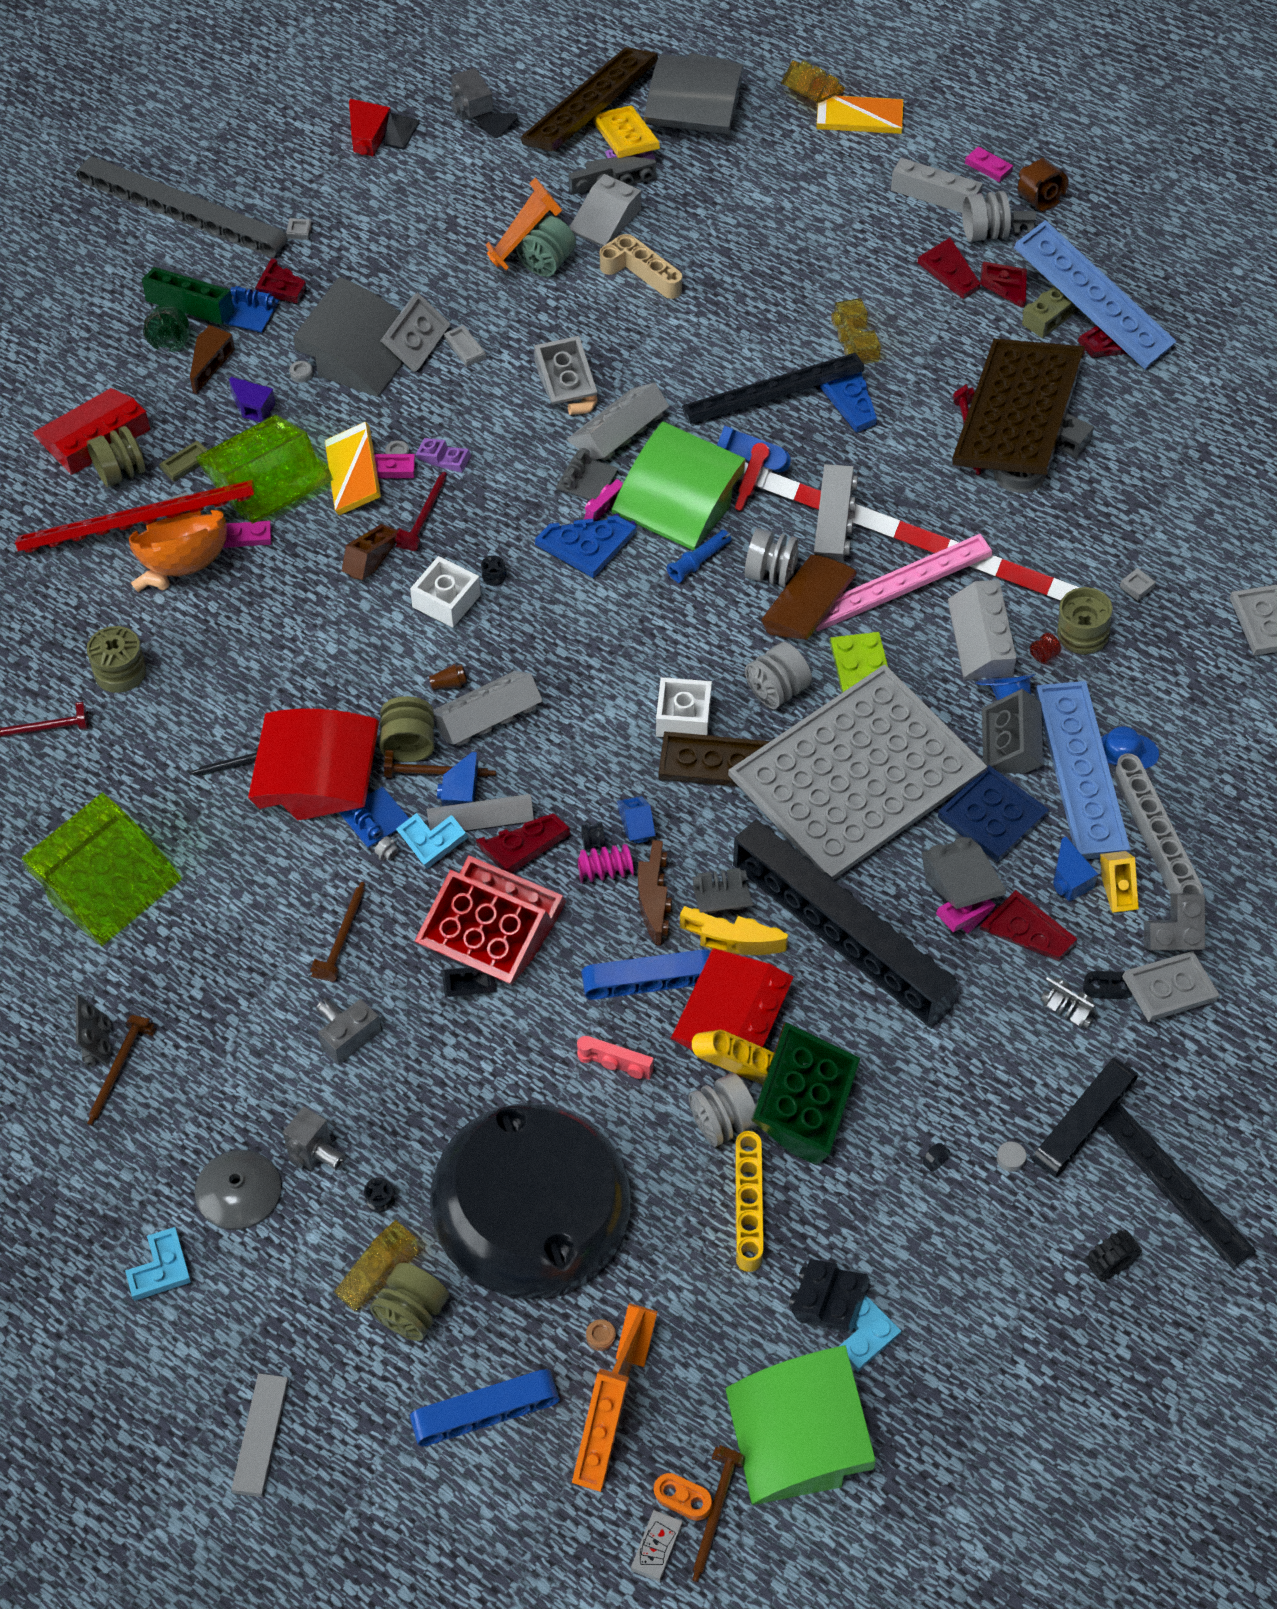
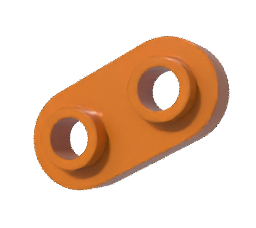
[654,1473,713,1521]

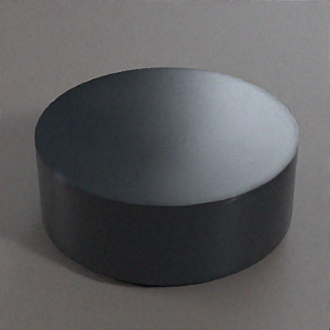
[923,1143,950,1172]

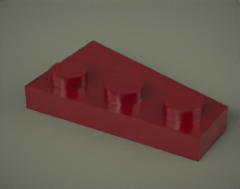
[917,237,980,300]
[980,890,1077,961]

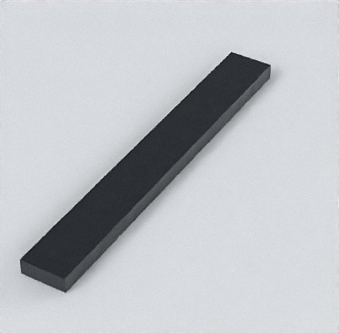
[682,353,865,424]
[1101,1103,1257,1270]

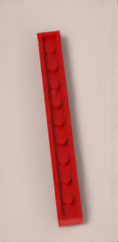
[15,480,255,553]

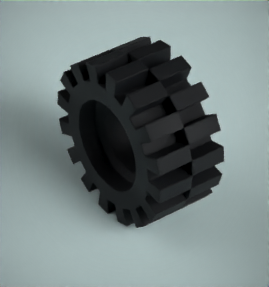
[1085,1229,1142,1281]

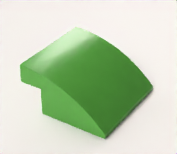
[612,422,746,551]
[725,1345,876,1505]

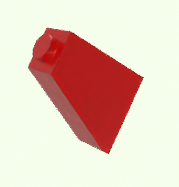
[349,98,391,156]

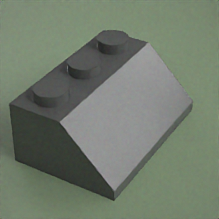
[982,689,1043,774]

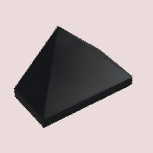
[384,112,420,150]
[474,113,518,138]
[441,967,496,998]

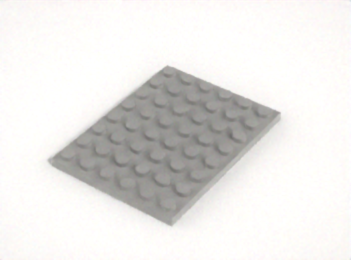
[728,664,987,880]

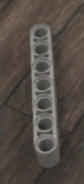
[1114,754,1204,894]

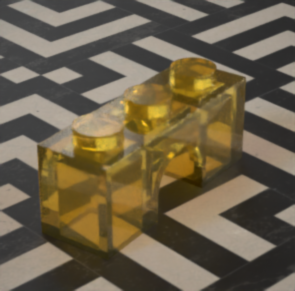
[831,298,881,364]

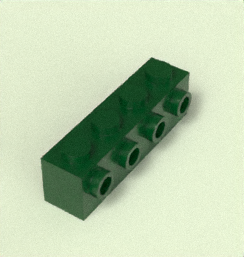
[142,267,234,325]

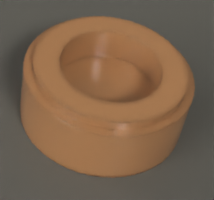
[586,1319,616,1351]

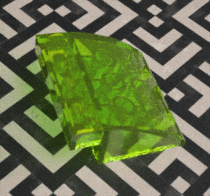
[196,414,333,524]
[21,792,182,947]

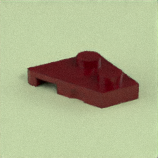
[255,258,306,303]
[980,261,1027,308]
[1077,326,1127,357]

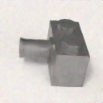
[316,998,381,1065]
[283,1106,346,1171]

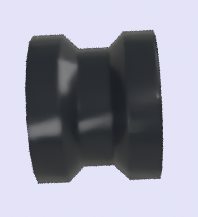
[481,555,506,586]
[581,822,605,850]
[364,1177,394,1213]

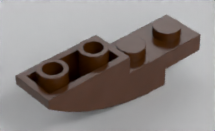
[638,840,672,946]

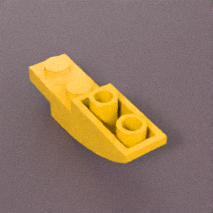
[680,906,788,955]

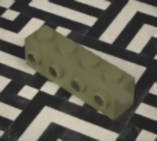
[1022,286,1080,339]

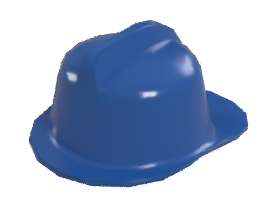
[975,674,1036,700]
[1101,726,1159,769]

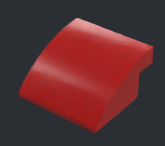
[248,708,379,820]
[414,855,566,985]

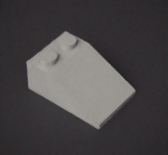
[569,174,641,247]
[534,336,597,405]

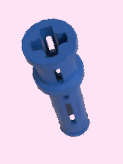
[667,530,732,583]

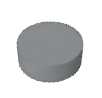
[289,361,313,383]
[385,441,409,454]
[997,1142,1026,1172]

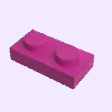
[965,146,1013,182]
[374,454,415,478]
[584,479,623,521]
[223,521,271,548]

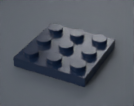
[938,765,1049,862]

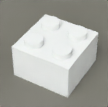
[410,556,481,628]
[656,677,712,737]

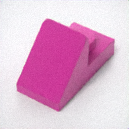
[936,899,995,934]

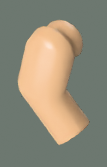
[568,395,597,415]
[131,570,170,592]

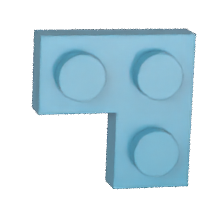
[396,813,469,869]
[125,1227,191,1301]
[838,1295,901,1372]

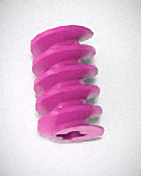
[578,844,634,883]

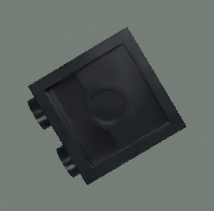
[789,1259,870,1332]

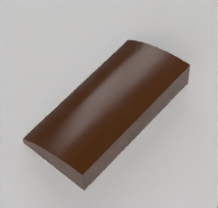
[761,554,857,640]

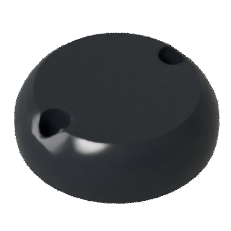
[430,1103,631,1299]

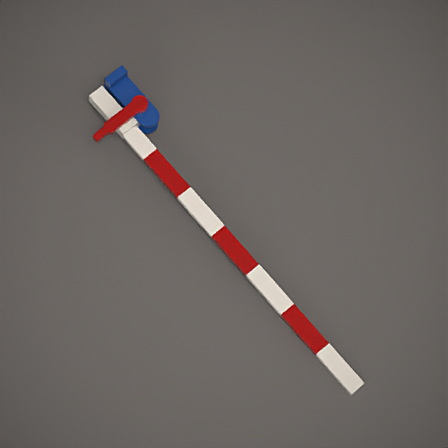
[717,425,1079,601]

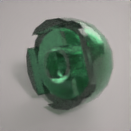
[143,305,190,352]

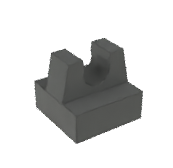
[1011,211,1036,235]

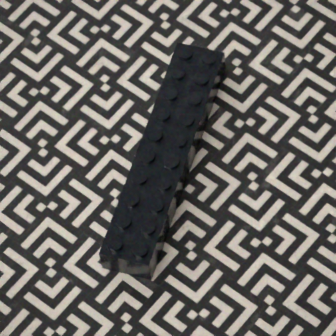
[733,819,958,1029]

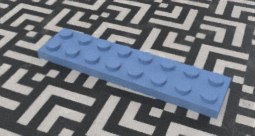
[1014,220,1177,370]
[1035,681,1130,859]

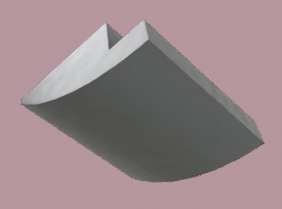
[644,54,744,134]
[293,277,404,398]

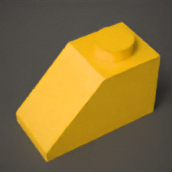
[1100,851,1139,913]

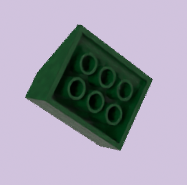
[751,1022,860,1165]

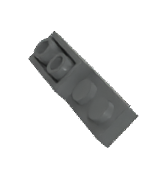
[569,157,656,195]

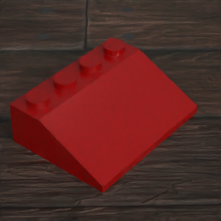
[33,388,150,475]
[670,948,794,1078]

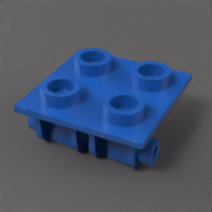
[223,286,279,333]
[339,786,409,848]

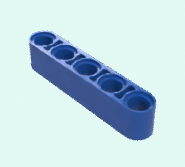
[581,950,711,1000]
[409,1369,560,1447]

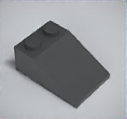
[921,837,1006,909]

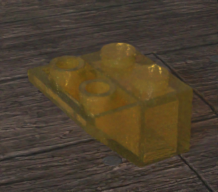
[781,60,845,103]

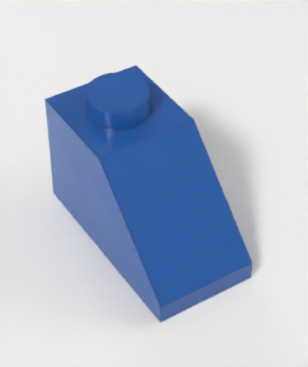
[437,752,479,806]
[617,796,655,843]
[1053,837,1098,902]

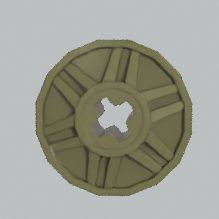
[87,426,146,488]
[1057,587,1113,654]
[87,626,146,693]
[380,696,434,762]
[370,1263,449,1341]

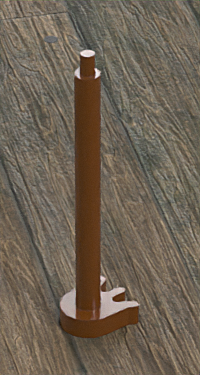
[384,750,496,778]
[310,882,365,982]
[87,1015,156,1126]
[692,1445,745,1582]

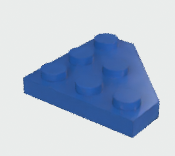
[535,516,637,578]

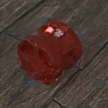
[1029,632,1062,664]

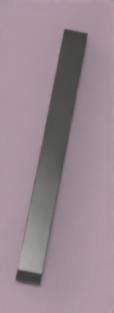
[76,156,288,258]

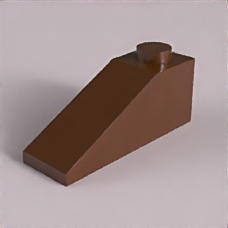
[190,325,235,394]
[341,524,398,580]

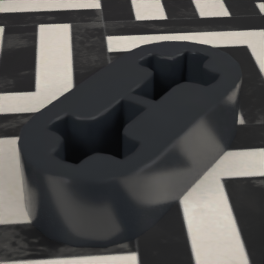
[1082,971,1132,999]

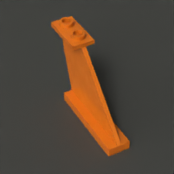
[486,177,562,270]
[572,1303,658,1492]

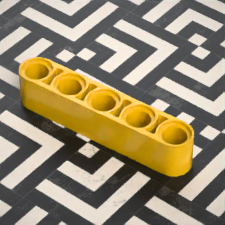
[692,1030,774,1085]
[735,1131,763,1272]

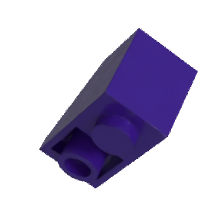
[229,377,276,424]

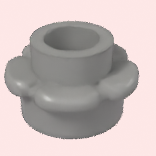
[375,836,399,860]

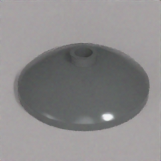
[195,1150,281,1230]

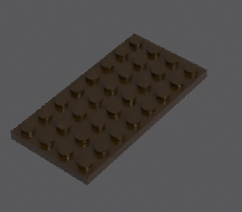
[952,338,1085,475]

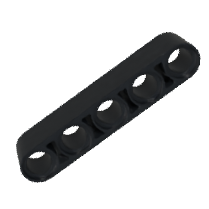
[1032,1057,1139,1178]

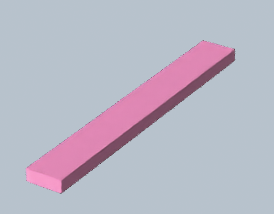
[815,534,992,631]

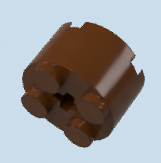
[1018,158,1069,211]

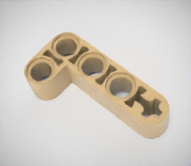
[599,234,682,299]

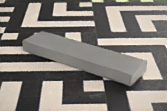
[427,794,534,831]
[231,1373,289,1498]

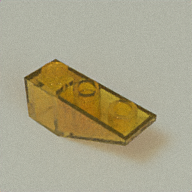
[334,1220,419,1312]

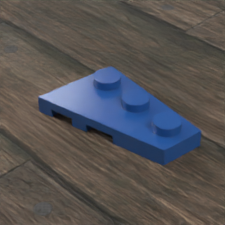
[820,372,877,433]

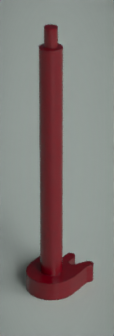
[953,384,981,475]
[395,471,447,551]
[0,702,89,737]

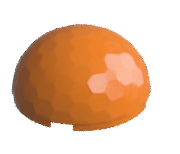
[129,510,227,576]

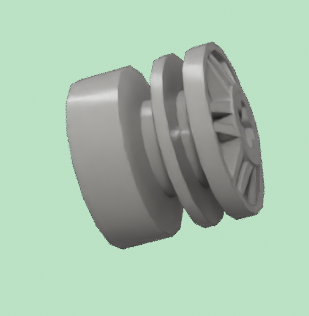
[962,191,1011,242]
[744,528,799,587]
[745,642,812,709]
[688,1072,757,1147]

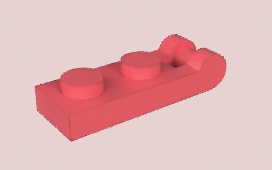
[577,1036,654,1080]

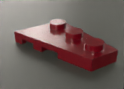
[476,813,571,873]

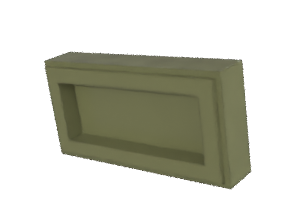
[159,440,212,482]

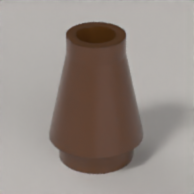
[429,663,468,690]

